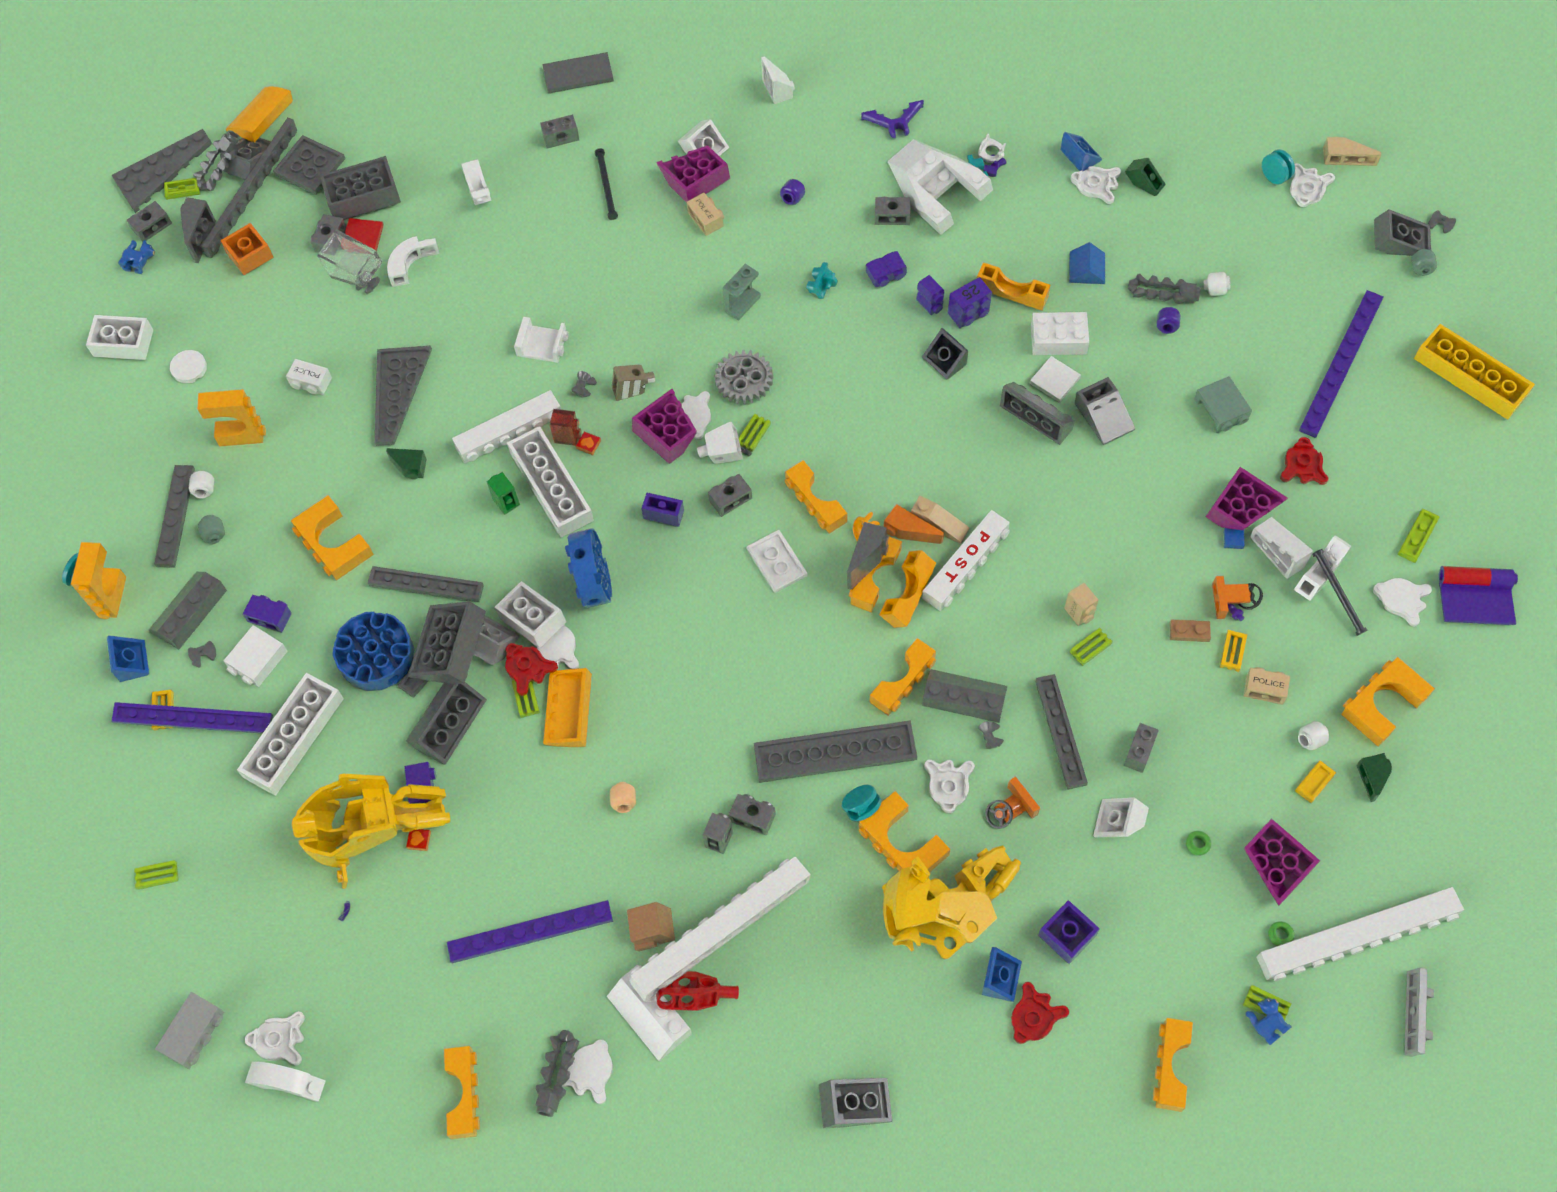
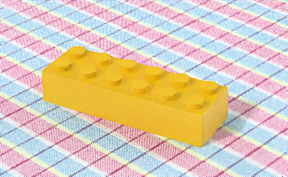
[1414,324,1535,420]

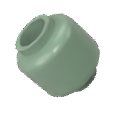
[1412,249,1437,276]
[198,515,225,544]

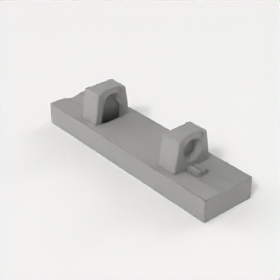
[1404,968,1434,1057]

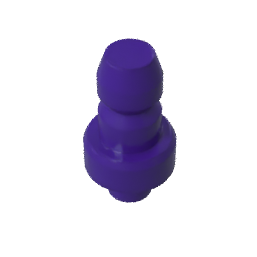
[1228,604,1245,621]

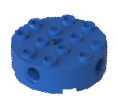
[565,528,612,608]
[333,611,414,691]

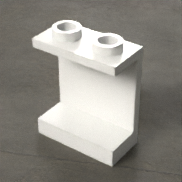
[514,317,569,363]

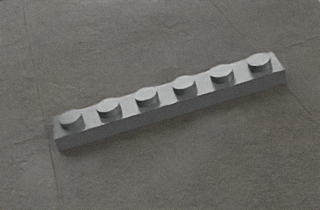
[154,465,195,568]
[368,566,484,602]
[1035,674,1088,790]

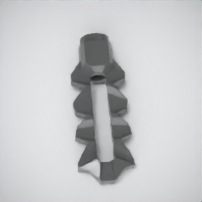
[193,130,240,191]
[1128,274,1201,304]
[536,1030,580,1117]

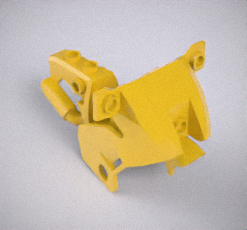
[292,774,450,889]
[882,845,1021,959]

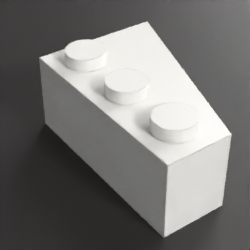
[1250,517,1313,579]

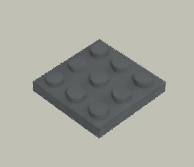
[273,135,346,195]

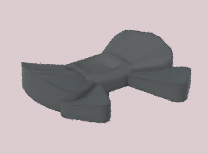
[1428,210,1456,233]
[356,274,380,294]
[572,371,597,397]
[188,641,216,668]
[978,721,1004,749]

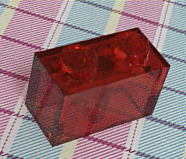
[550,409,581,446]

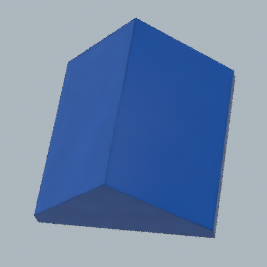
[1060,132,1102,171]
[1069,242,1105,284]
[107,635,149,682]
[982,947,1022,1002]

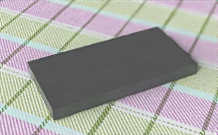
[542,52,614,94]

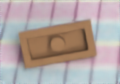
[1170,619,1211,642]

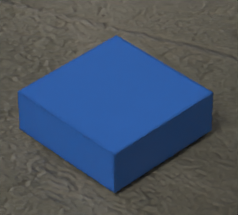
[1224,528,1245,549]

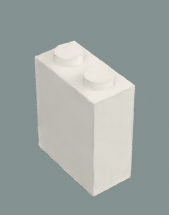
[224,625,288,687]

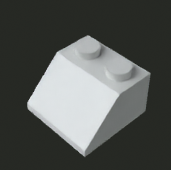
[678,119,729,156]

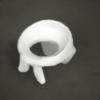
[978,133,1006,163]

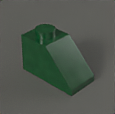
[1125,158,1166,196]
[386,448,427,479]
[1356,753,1392,802]

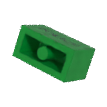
[486,472,520,515]

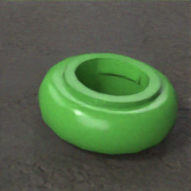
[1186,831,1211,856]
[1268,921,1295,946]

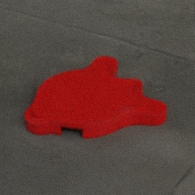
[1280,437,1329,485]
[505,643,558,696]
[1011,982,1069,1044]

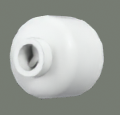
[1204,272,1231,296]
[189,471,214,498]
[1298,721,1329,750]

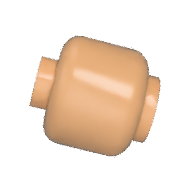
[610,782,636,813]

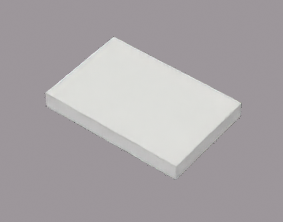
[746,530,808,593]

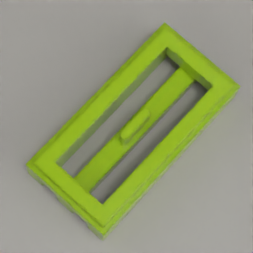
[164,178,201,200]
[739,414,771,452]
[1070,627,1113,666]
[512,680,540,718]
[134,860,178,889]
[1243,985,1292,1020]

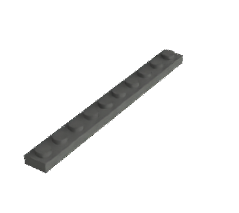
[201,117,297,258]

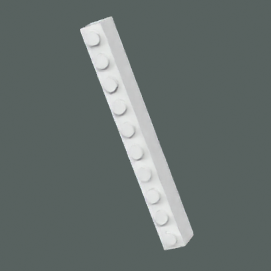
[630,857,811,1002]
[1256,887,1464,982]

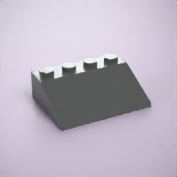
[320,156,401,220]
[408,601,486,684]

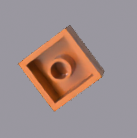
[220,223,274,275]

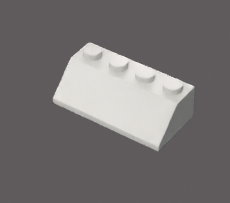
[607,965,692,1061]

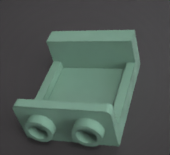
[723,264,761,321]
[1194,376,1252,433]

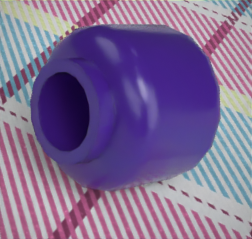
[780,179,805,205]
[1156,307,1181,334]

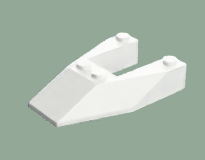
[888,139,993,235]

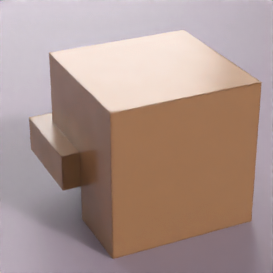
[627,902,675,951]

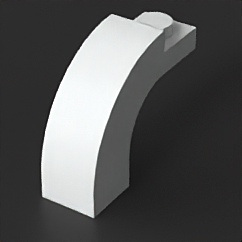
[461,159,491,205]
[387,236,440,287]
[1294,535,1351,601]
[245,1062,326,1102]

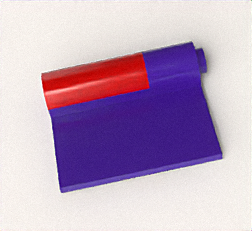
[1439,566,1518,625]

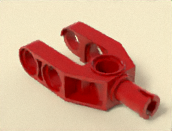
[656,971,739,1011]

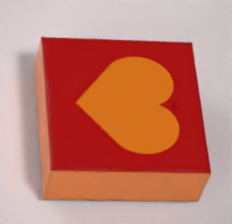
[576,431,601,455]
[406,829,431,851]

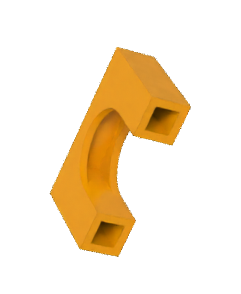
[197,389,266,447]
[291,495,374,580]
[71,542,126,619]
[1341,657,1435,747]
[859,791,951,872]

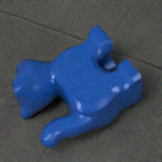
[118,240,155,274]
[1246,998,1292,1045]

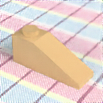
[1323,137,1381,166]
[911,496,969,544]

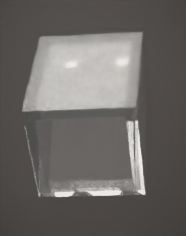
[317,230,382,288]

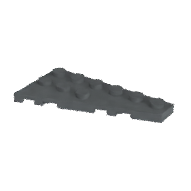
[112,129,212,213]
[375,345,432,446]

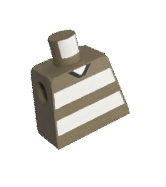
[612,364,655,401]

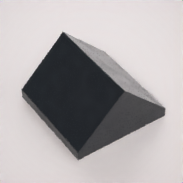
[922,328,968,379]

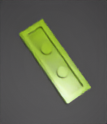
[1397,508,1440,563]

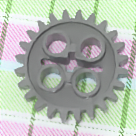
[714,350,773,404]

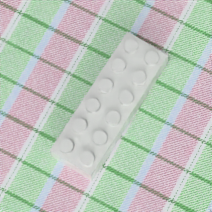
[507,426,594,538]
[237,673,344,796]

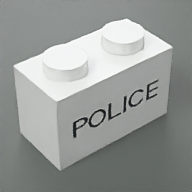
[286,359,332,395]

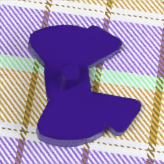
[983,154,1007,177]

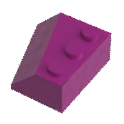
[656,145,730,203]
[632,388,697,464]
[1205,467,1288,530]
[1244,818,1320,906]

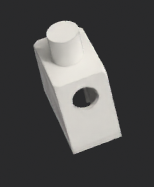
[697,422,743,464]

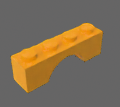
[977,262,1051,311]
[784,460,848,534]
[849,537,902,613]
[879,550,936,628]
[870,638,936,716]
[1153,1018,1193,1112]
[444,1046,480,1139]

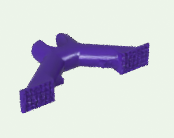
[861,100,924,139]

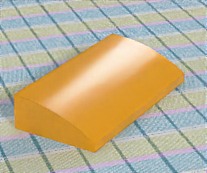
[226,86,293,143]
[543,668,592,747]

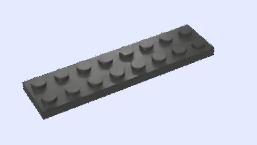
[754,720,917,783]

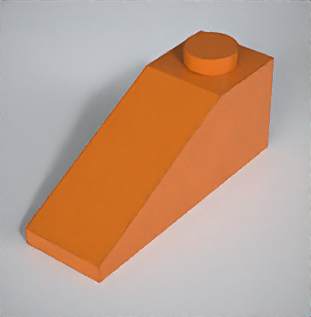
[884,504,944,544]

